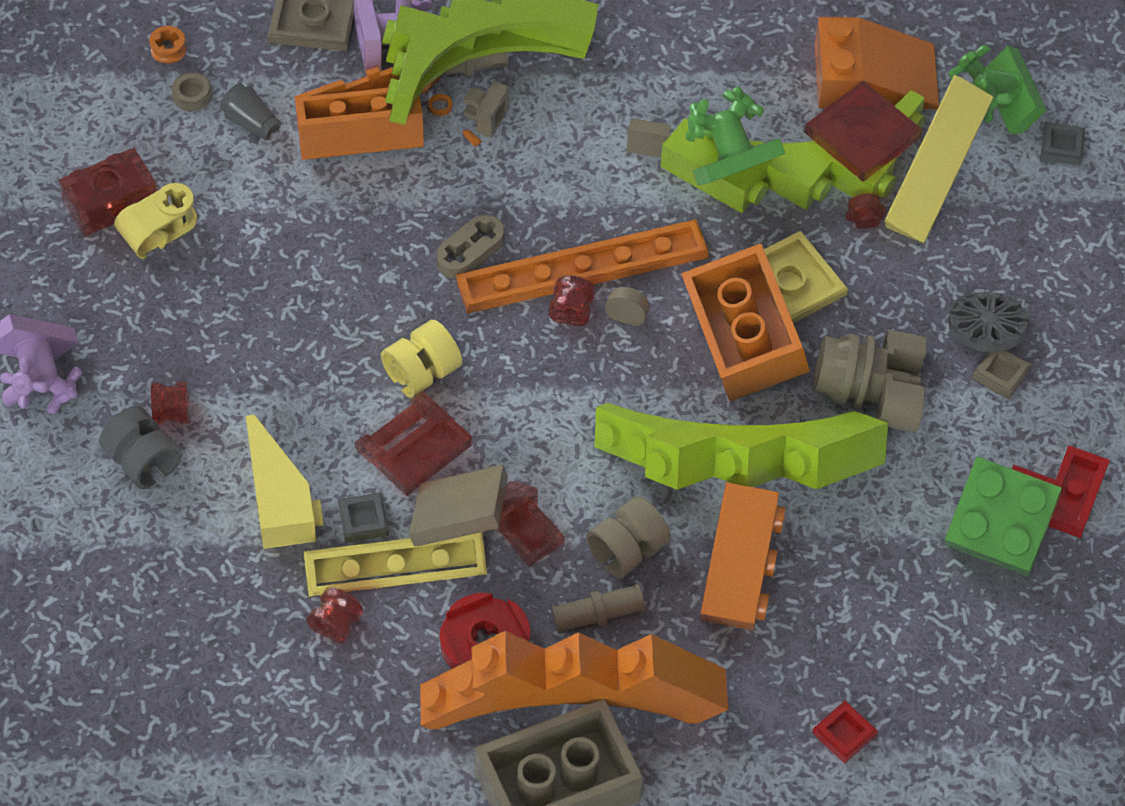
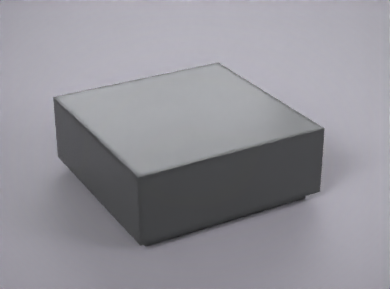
[1040,122,1085,166]
[338,492,389,543]

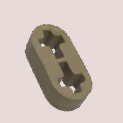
[436,215,504,279]

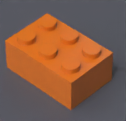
[681,243,810,402]

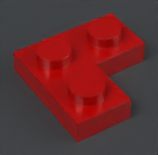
[1012,445,1110,538]

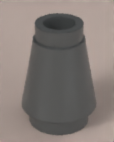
[220,83,281,141]

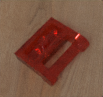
[354,392,472,496]

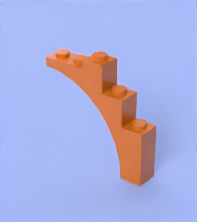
[420,631,728,729]

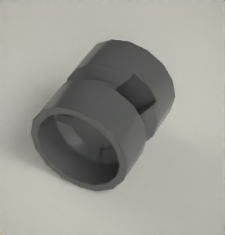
[99,406,182,489]

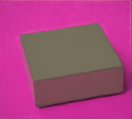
[627,118,671,158]
[972,350,1032,400]

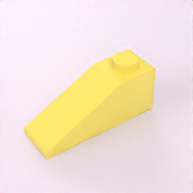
[246,415,323,549]

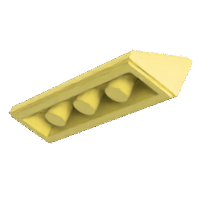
[885,75,993,243]
[303,532,487,596]

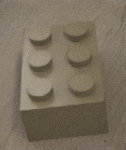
[475,699,643,806]

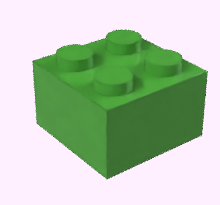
[945,456,1062,577]

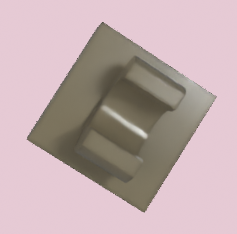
[463,81,509,138]

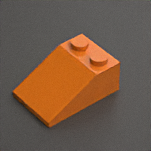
[814,17,939,109]

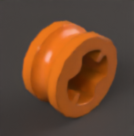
[149,26,187,64]

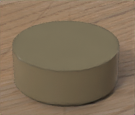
[171,73,213,111]
[605,287,650,327]

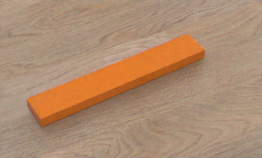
[456,219,709,314]

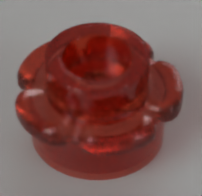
[845,194,886,229]

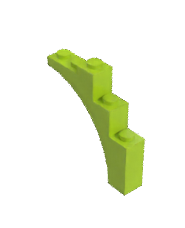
[382,0,599,125]
[660,90,925,213]
[594,403,888,490]

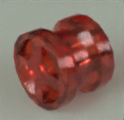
[548,275,596,327]
[151,381,189,426]
[306,587,363,643]

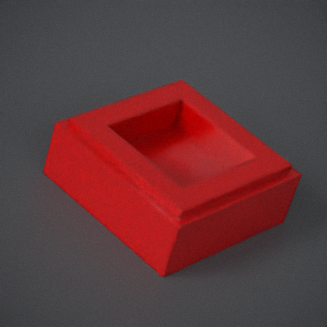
[812,701,878,764]

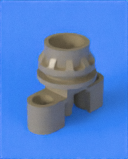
[813,329,927,433]

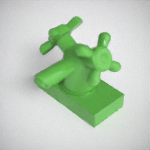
[949,45,1047,134]
[685,87,786,186]

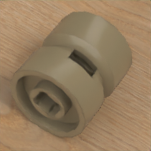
[586,496,671,579]

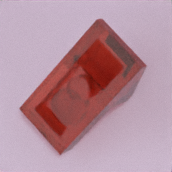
[497,481,565,567]

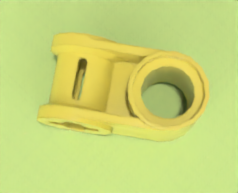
[114,183,197,259]

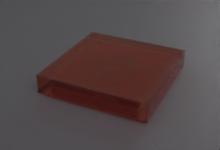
[804,81,923,182]

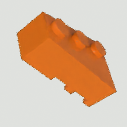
[294,67,424,160]
[700,482,786,631]

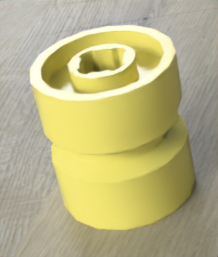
[381,319,462,398]

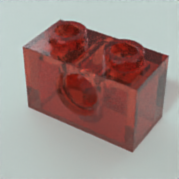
[58,148,157,237]

